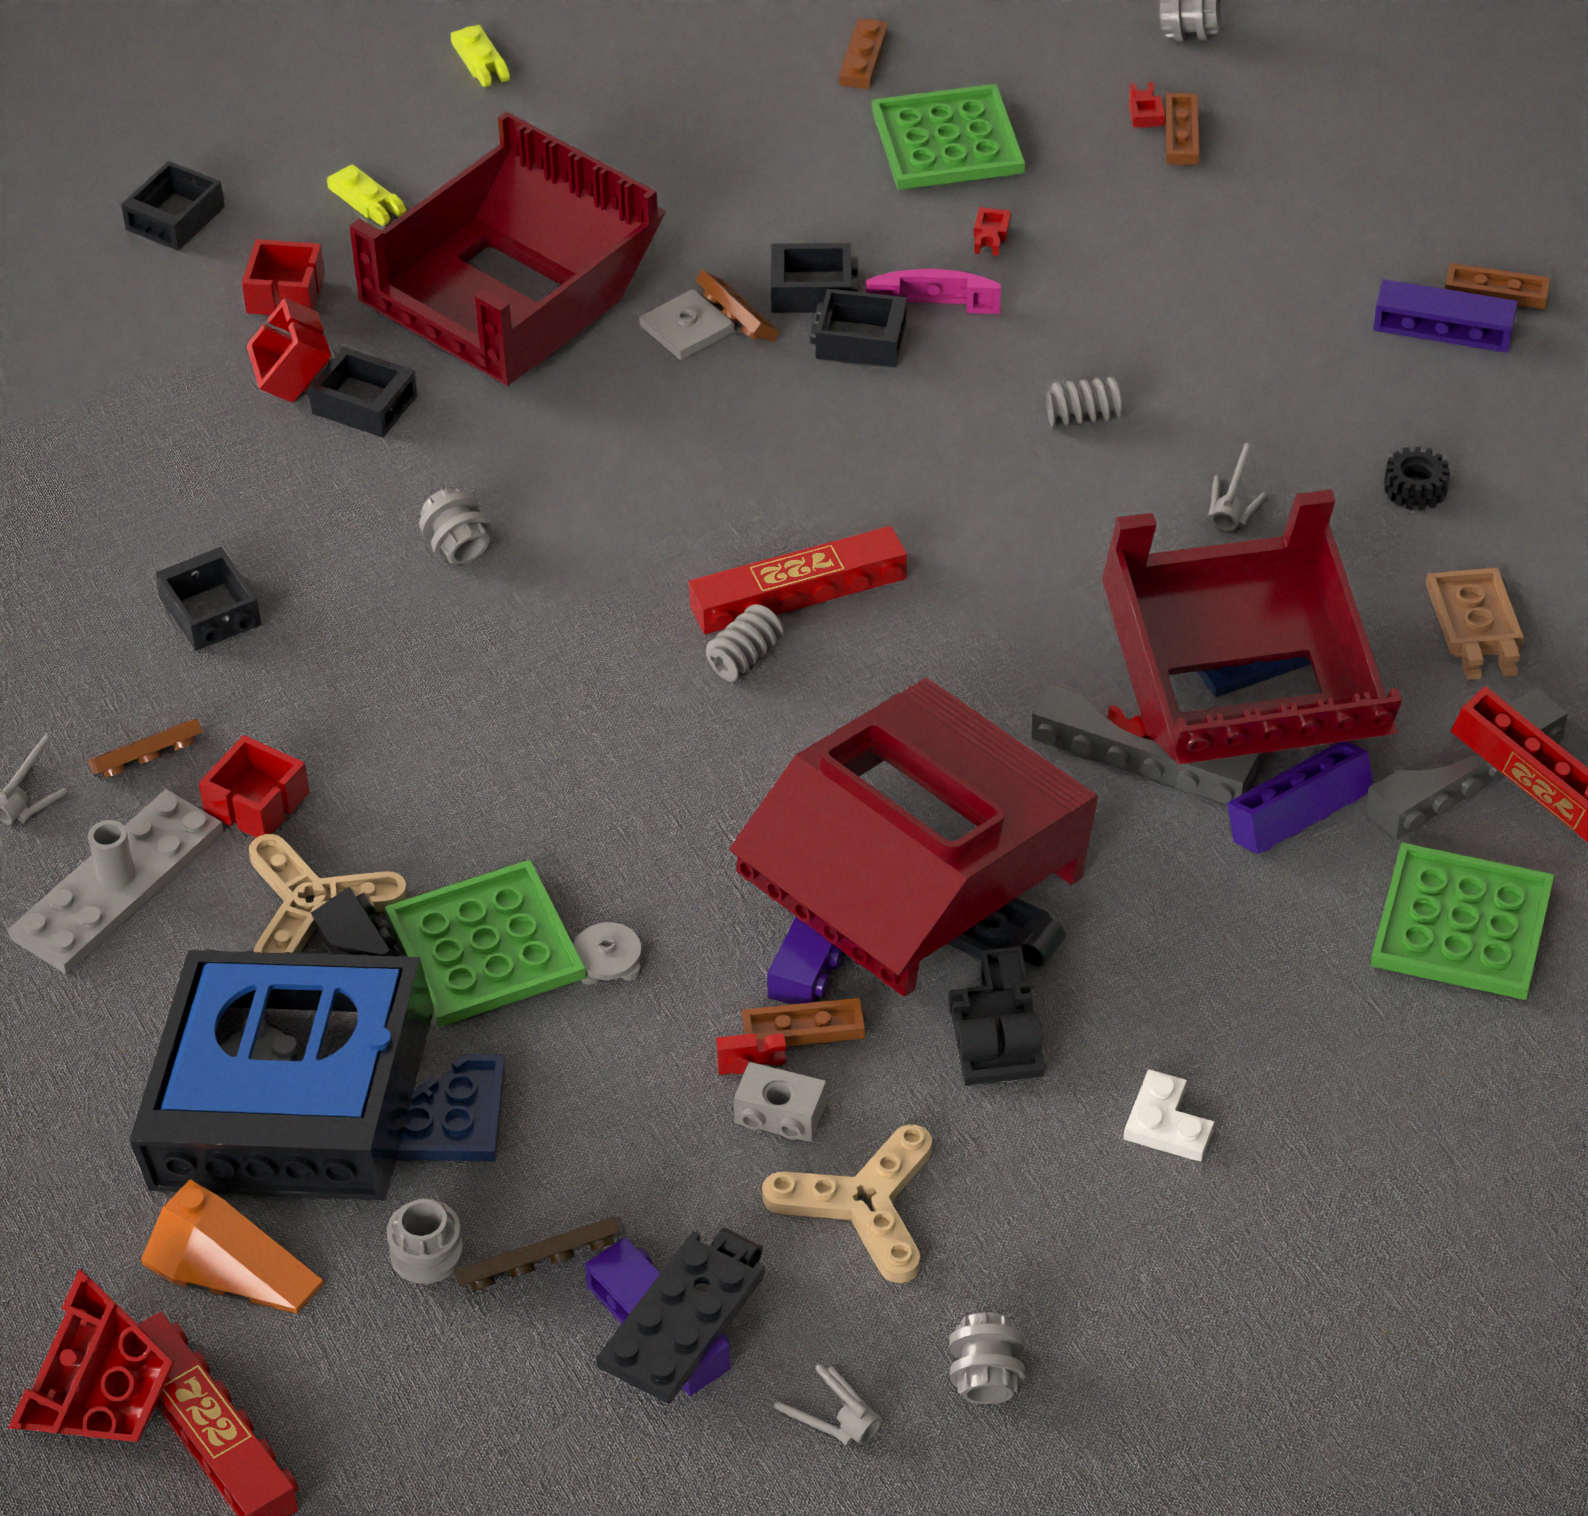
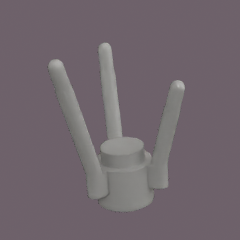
[1207,443,1267,532]
[0,734,68,825]
[774,1365,883,1446]

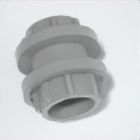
[1160,0,1222,42]
[419,488,491,564]
[387,1198,463,1285]
[949,1312,1025,1404]

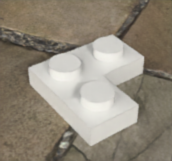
[1123,1069,1214,1162]

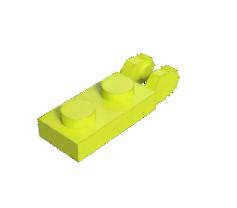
[450,24,510,87]
[327,164,406,226]

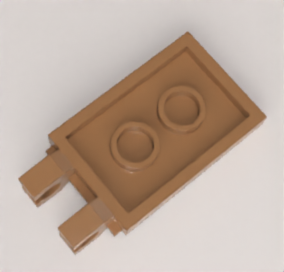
[1426,567,1524,680]

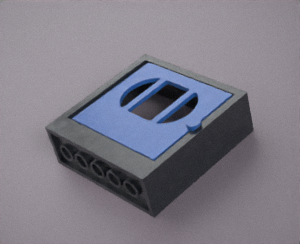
[129,950,434,1201]

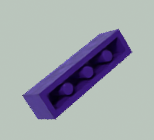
[1373,279,1518,353]
[1227,741,1373,854]
[767,917,844,1005]
[585,1237,731,1396]

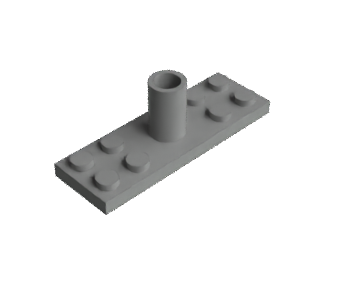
[7,789,224,974]

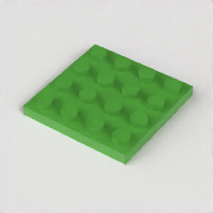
[872,84,1025,190]
[1370,842,1555,1000]
[385,860,586,1027]

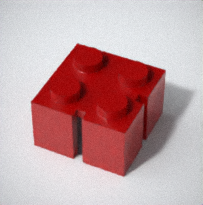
[241,239,325,315]
[246,298,332,403]
[199,735,310,838]

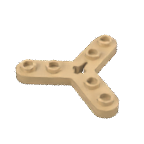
[249,834,407,953]
[762,1124,932,1283]

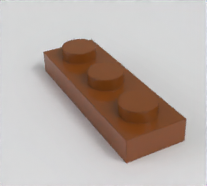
[839,18,888,89]
[1165,93,1199,165]
[1445,263,1550,309]
[695,269,780,342]
[87,719,203,778]
[741,998,865,1046]

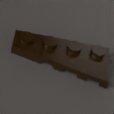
[454,1216,626,1292]

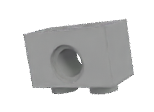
[734,1062,826,1142]

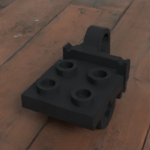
[948,946,1045,1086]

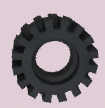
[1384,446,1450,511]

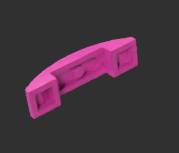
[866,269,1001,314]

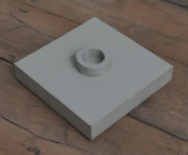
[639,289,734,360]

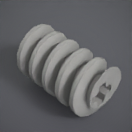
[1047,377,1121,427]
[706,604,783,682]

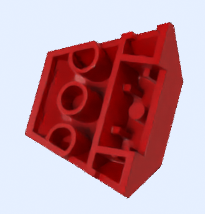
[8,1269,175,1442]

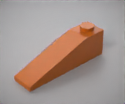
[141,1179,324,1313]

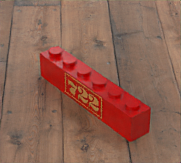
[689,526,907,635]
[1450,686,1588,843]
[138,1311,299,1516]

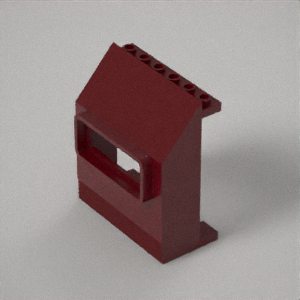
[349,111,667,387]
[1102,489,1402,765]
[728,677,1098,997]

